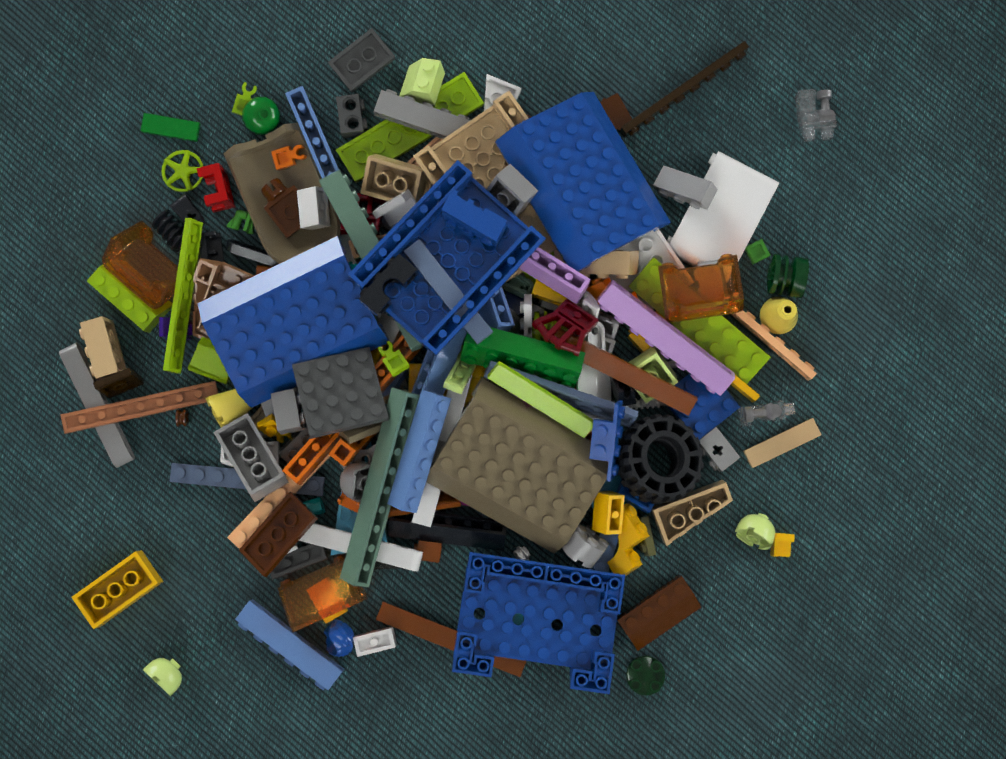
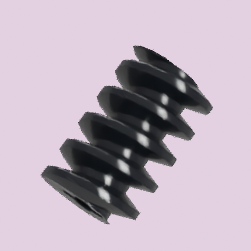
[152,209,184,252]

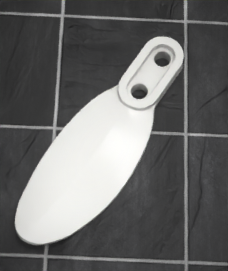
[576,321,611,432]

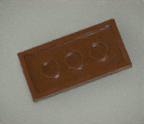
[239,492,318,577]

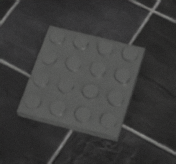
[292,347,389,439]

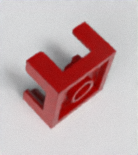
[196,163,235,213]

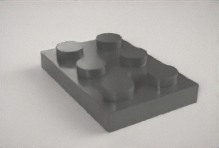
[328,28,396,93]

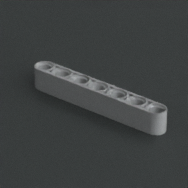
[59,342,135,468]

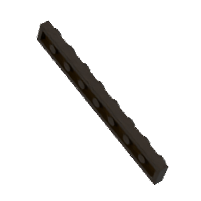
[620,41,749,138]

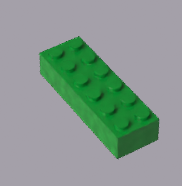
[460,327,585,388]

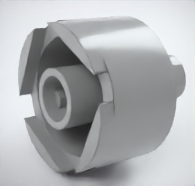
[562,524,609,568]

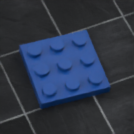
[667,373,740,440]

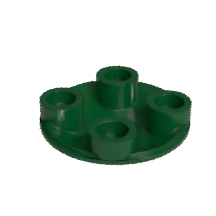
[626,656,665,695]

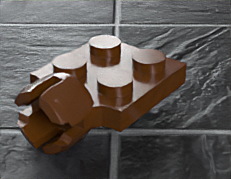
[261,178,301,239]

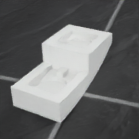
[573,291,600,318]

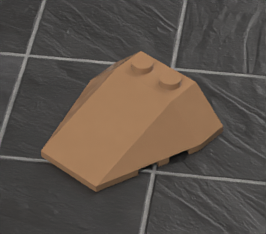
[193,258,255,339]

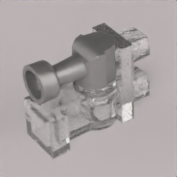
[795,89,837,142]
[738,400,795,427]

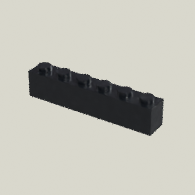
[388,512,507,551]

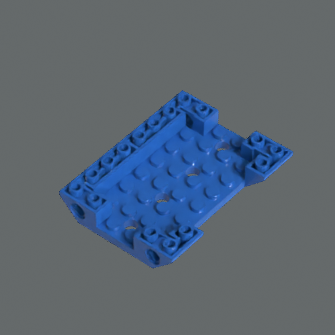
[452,552,625,694]

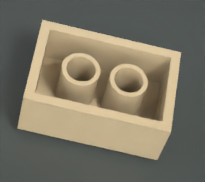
[360,154,427,202]
[79,316,126,380]

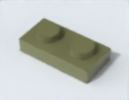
[639,516,656,556]

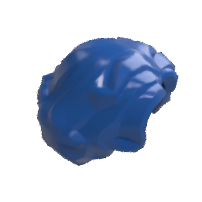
[324,620,354,657]

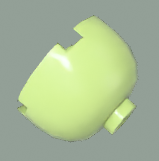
[735,513,775,550]
[143,658,182,696]

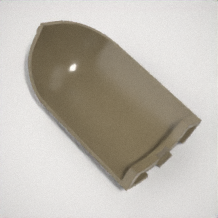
[223,123,340,264]

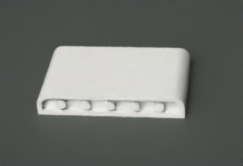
[667,151,779,283]

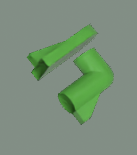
[227,210,254,234]

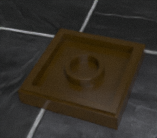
[93,368,144,398]

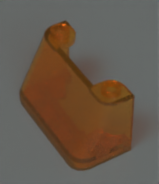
[102,221,178,309]
[658,254,744,322]
[278,555,368,633]

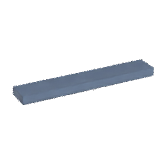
[404,239,493,345]

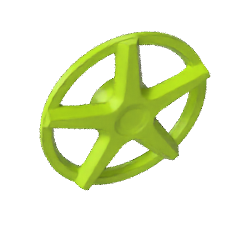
[161,150,203,192]

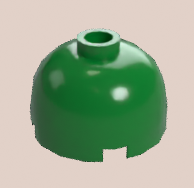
[242,97,280,135]

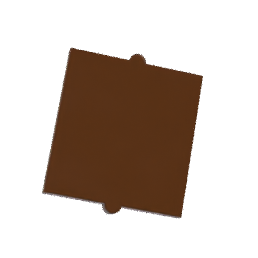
[600,93,632,131]

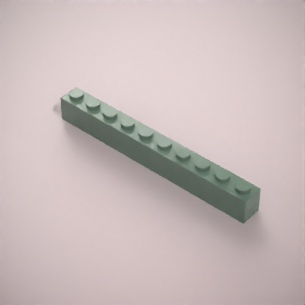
[319,170,423,352]
[340,388,420,587]

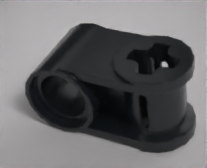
[170,193,205,228]

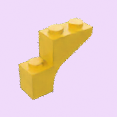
[607,503,650,576]

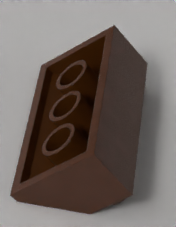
[617,575,701,651]

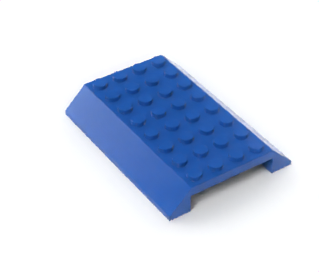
[495,92,671,272]
[348,160,546,356]
[197,236,390,408]

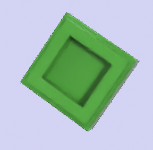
[745,239,771,265]

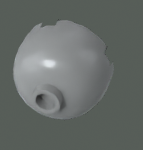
[340,462,371,502]

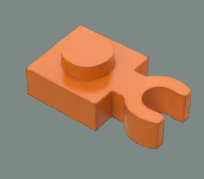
[271,145,307,170]

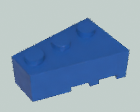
[441,188,508,247]

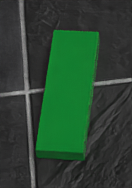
[140,113,201,142]

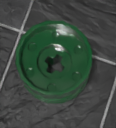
[767,254,809,298]

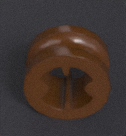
[175,409,189,427]

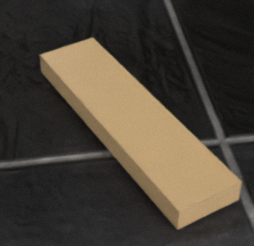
[743,418,821,468]

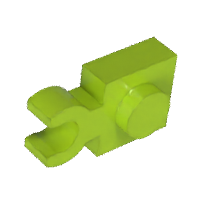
[231,82,257,116]
[378,341,410,378]

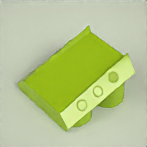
[188,337,230,384]

